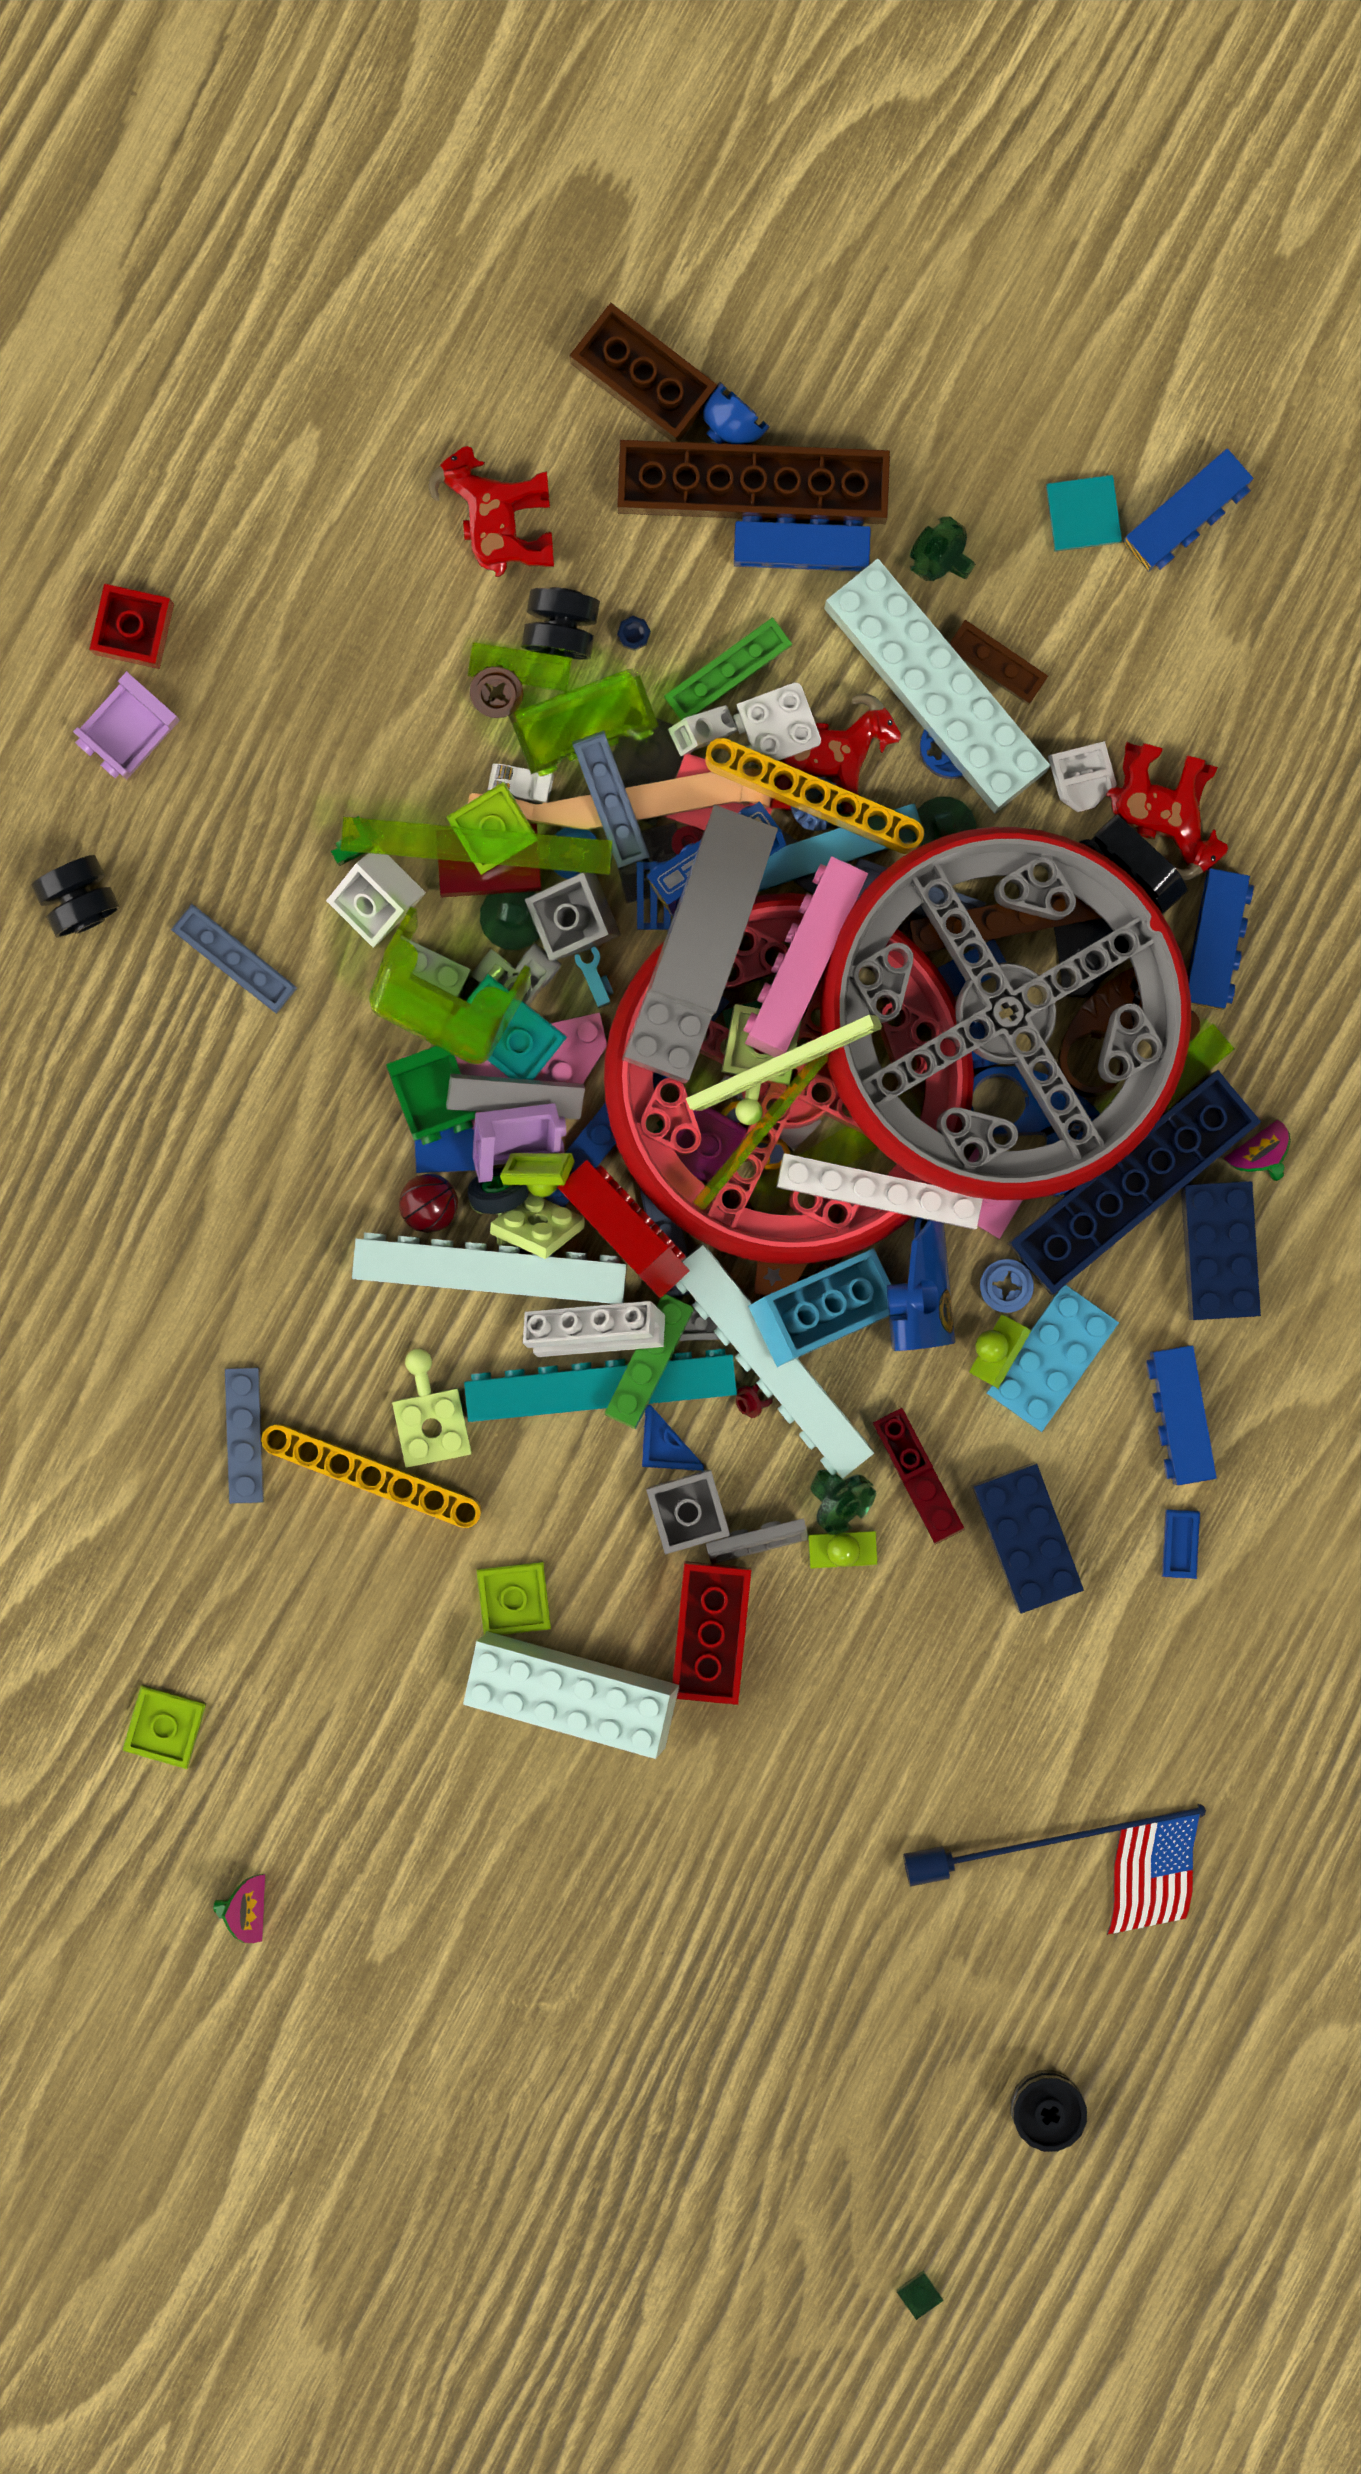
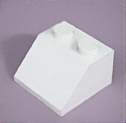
[326,845,426,948]

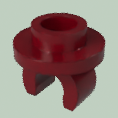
[672,826,703,855]
[736,1384,773,1418]

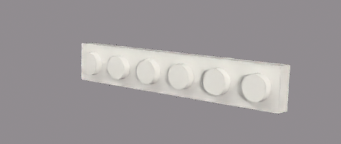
[776,1153,983,1230]

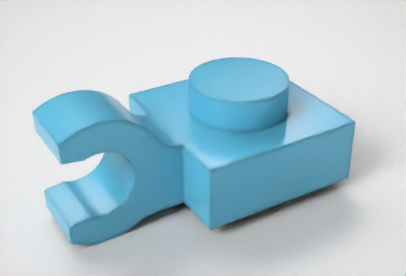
[575,947,614,1009]

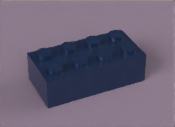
[1181,1181,1261,1320]
[971,1462,1084,1614]

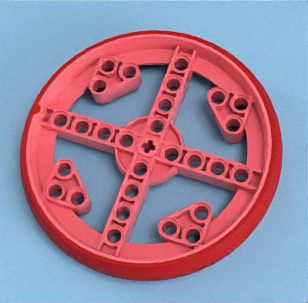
[604,893,974,1264]

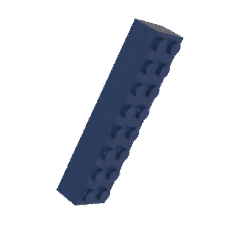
[1007,1070,1261,1295]

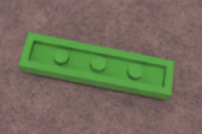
[664,617,792,720]
[605,1294,694,1430]

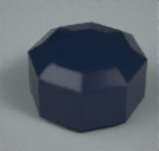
[617,616,651,651]

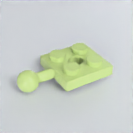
[721,1004,802,1125]
[469,1193,585,1259]
[392,1349,472,1468]

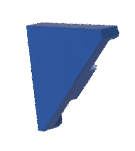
[642,1405,704,1471]

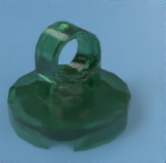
[910,516,976,581]
[912,797,977,847]
[480,891,540,951]
[810,1470,876,1535]

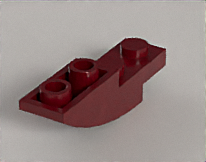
[873,1408,965,1545]

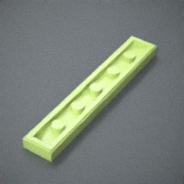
[686,1015,882,1111]

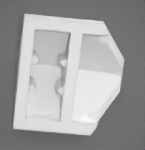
[1048,741,1117,812]

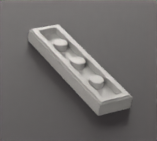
[446,1074,585,1119]

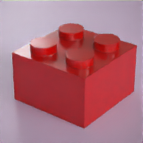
[89,584,174,669]

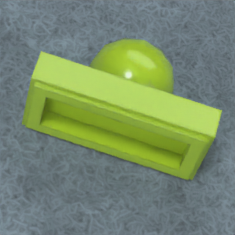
[500,1153,575,1198]
[969,1314,1032,1389]
[808,1531,878,1569]

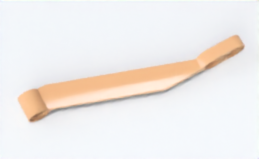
[468,768,771,830]

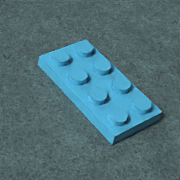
[986,1285,1119,1432]

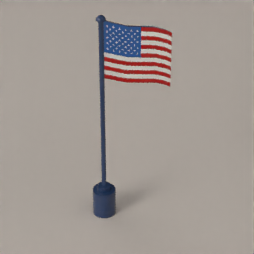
[903,1804,1206,1935]

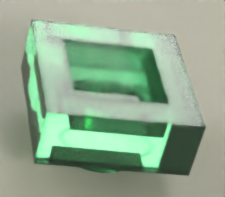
[896,2270,944,2320]

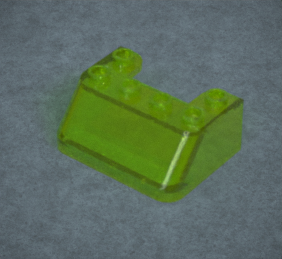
[508,668,659,777]

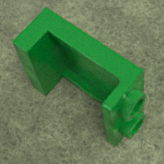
[386,1041,476,1145]

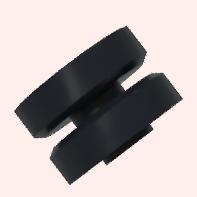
[1010,2070,1087,2152]

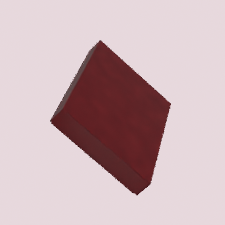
[436,823,541,898]

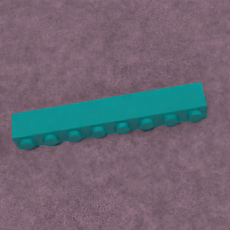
[464,1348,737,1422]

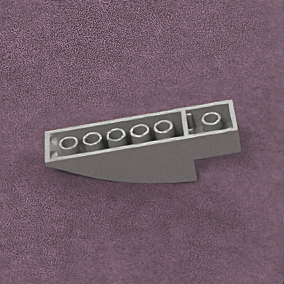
[622,805,778,1083]

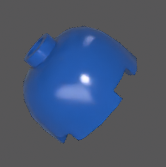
[703,382,770,445]

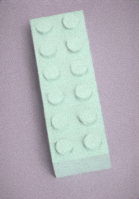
[463,1631,679,1759]

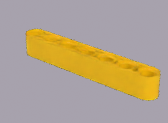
[705,738,924,854]
[261,1424,482,1528]

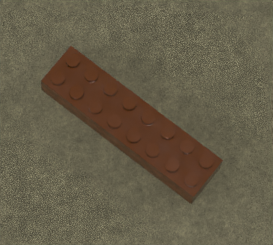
[617,440,890,524]

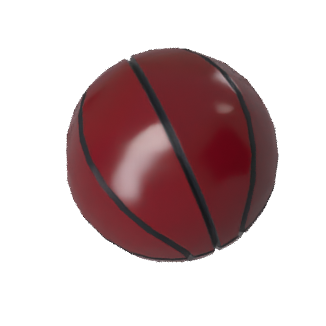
[399,1174,458,1233]

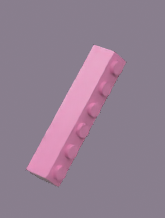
[743,856,868,1057]

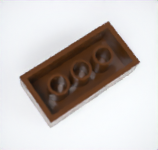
[569,302,717,442]

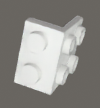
[733,683,821,769]

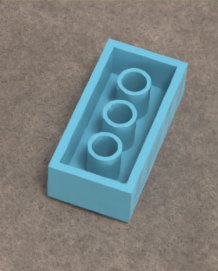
[748,1248,891,1367]

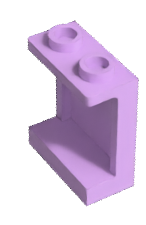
[73,671,180,780]
[473,1103,566,1183]

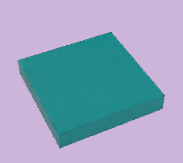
[1046,475,1122,552]

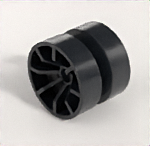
[521,587,600,660]
[31,855,120,938]

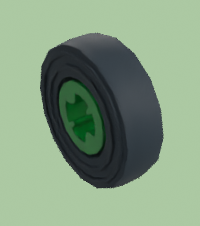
[468,1168,529,1214]

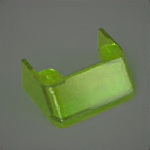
[369,906,531,1064]

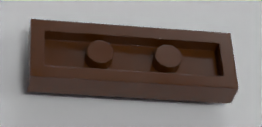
[949,620,1048,705]

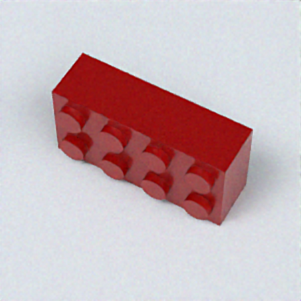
[557,1160,690,1298]
[672,1561,752,1705]

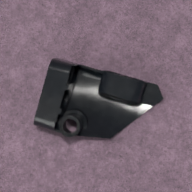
[1054,814,1188,998]

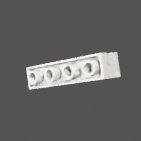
[523,1301,665,1357]

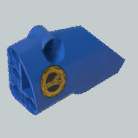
[887,1217,955,1351]

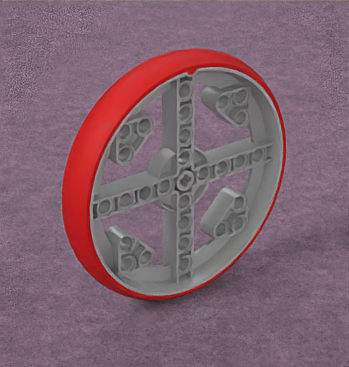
[820,827,1191,1200]

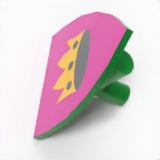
[1224,1120,1291,1181]
[213,1874,265,1943]

